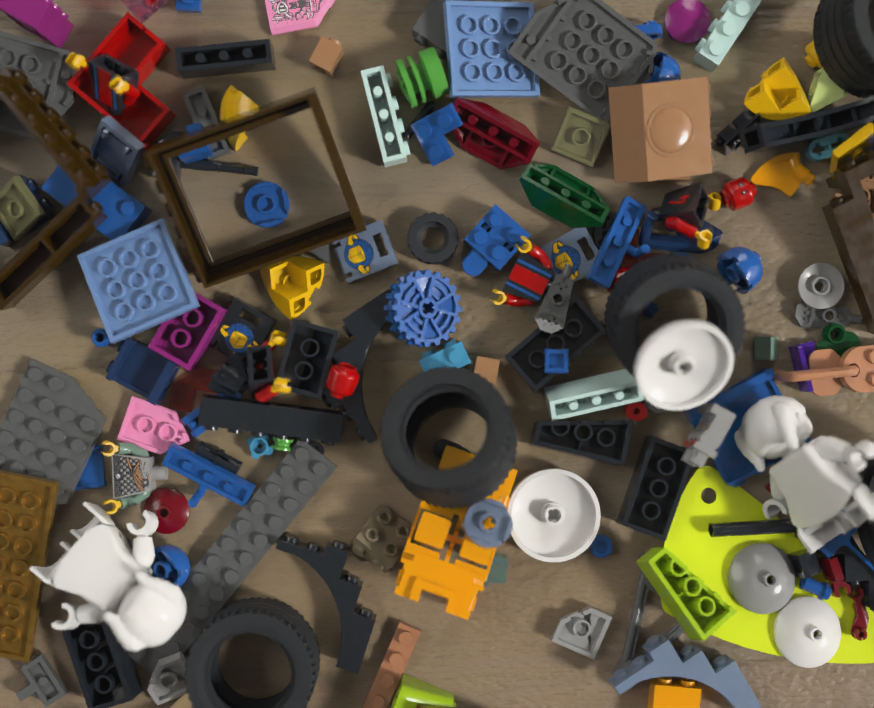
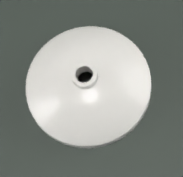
[774,596,841,668]

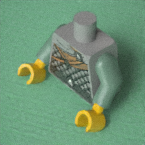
[101,440,169,514]

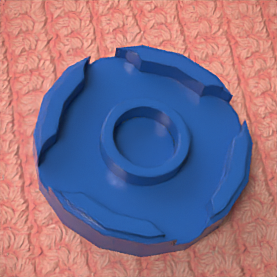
[243,182,290,228]

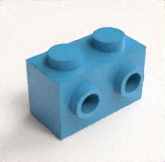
[419,339,471,372]

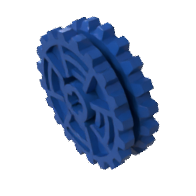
[384,270,462,347]

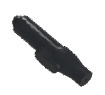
[403,101,435,140]

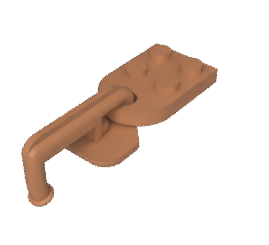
[773,345,874,396]

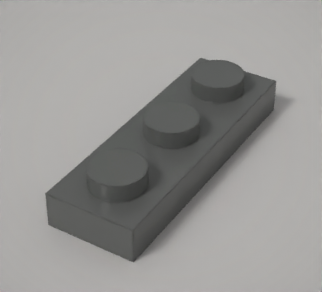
[183,86,231,161]

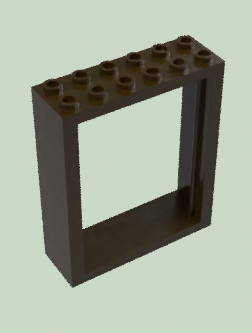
[144,87,366,289]

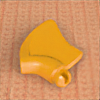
[750,152,815,198]

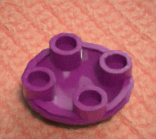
[665,0,711,43]

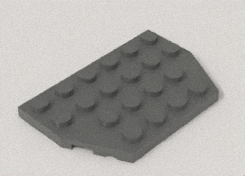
[507,0,658,131]
[0,31,86,140]
[0,359,107,504]

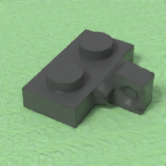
[16,653,68,707]

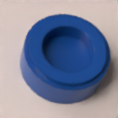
[589,534,613,558]

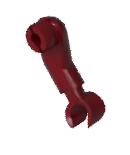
[847,587,869,641]

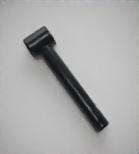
[708,519,799,538]

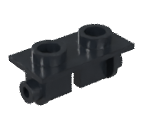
[714,110,761,155]

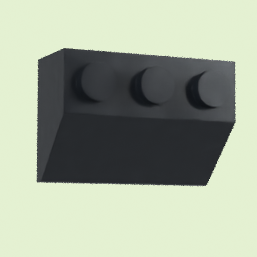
[277,319,339,399]

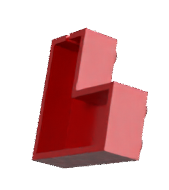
[67,12,176,151]

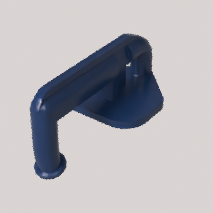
[639,210,723,254]

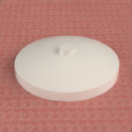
[634,320,734,410]
[507,468,601,562]

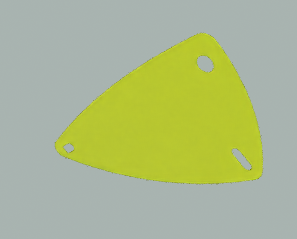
[661,466,874,664]

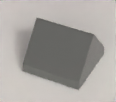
[309,244,331,263]

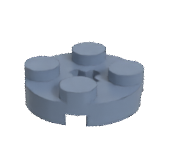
[463,499,513,549]

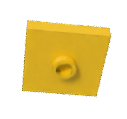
[830,122,874,174]

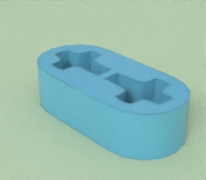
[805,133,850,162]

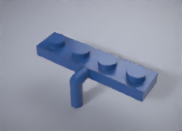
[586,196,650,289]
[162,442,256,508]

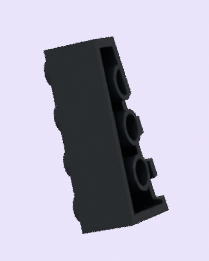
[529,420,634,466]

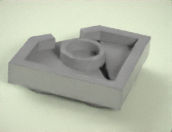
[550,606,612,660]
[147,652,187,706]

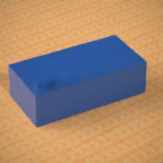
[41,165,153,240]

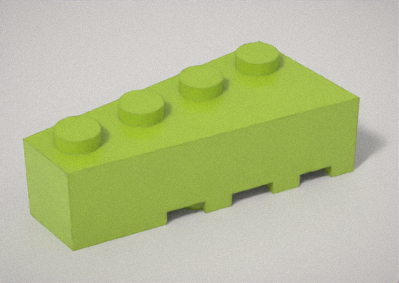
[636,547,737,641]

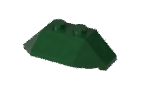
[519,162,610,228]

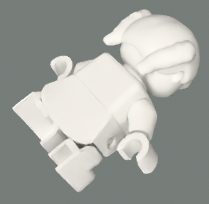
[734,395,874,554]
[29,502,187,652]

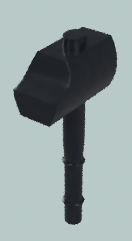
[151,130,259,180]

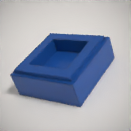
[544,349,569,374]

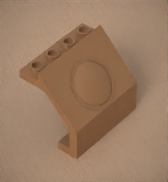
[608,76,713,183]

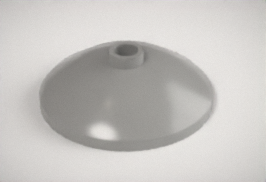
[728,543,796,614]

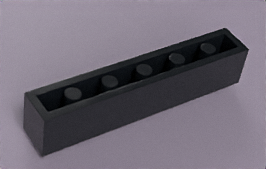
[198,394,343,445]

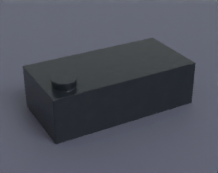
[504,296,607,393]
[616,435,691,541]
[61,619,143,708]

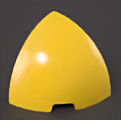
[744,57,811,120]
[219,85,259,152]
[260,256,324,320]

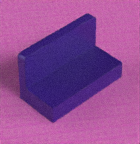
[788,341,816,392]

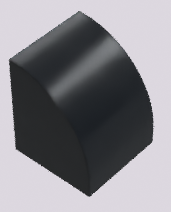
[787,548,822,579]

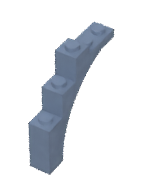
[608,633,762,708]

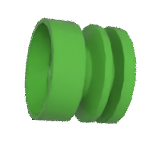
[395,46,449,108]

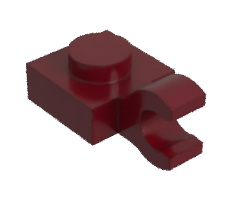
[818,557,851,598]

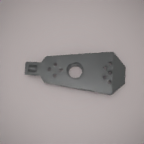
[535,264,574,334]
[794,300,863,327]

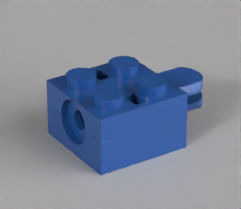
[462,204,530,277]

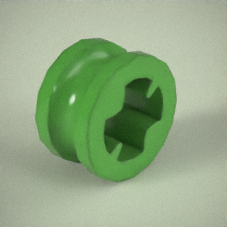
[271,436,294,451]

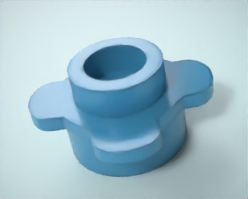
[247,433,273,459]

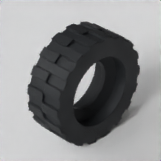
[407,212,459,265]

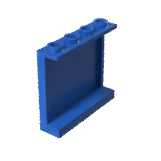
[684,368,812,487]

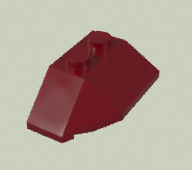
[453,97,540,170]

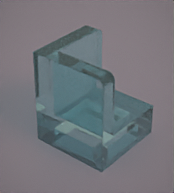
[483,554,509,586]

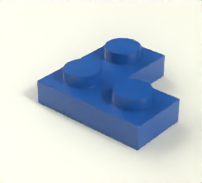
[411,103,463,167]

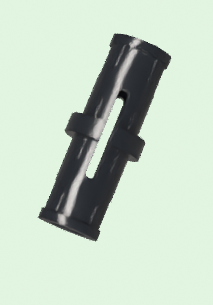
[195,441,243,475]

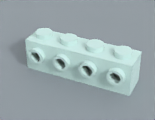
[692,0,762,72]
[361,65,410,167]
[544,369,644,421]

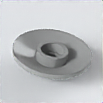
[797,263,844,309]

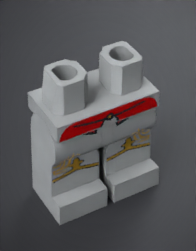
[681,403,736,468]

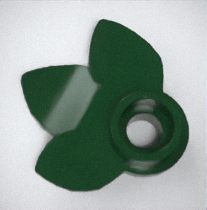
[816,323,861,357]

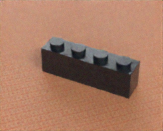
[175,39,276,79]

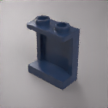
[105,337,181,405]

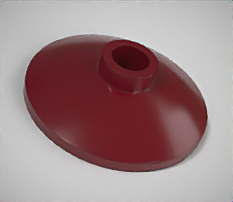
[143,488,190,534]

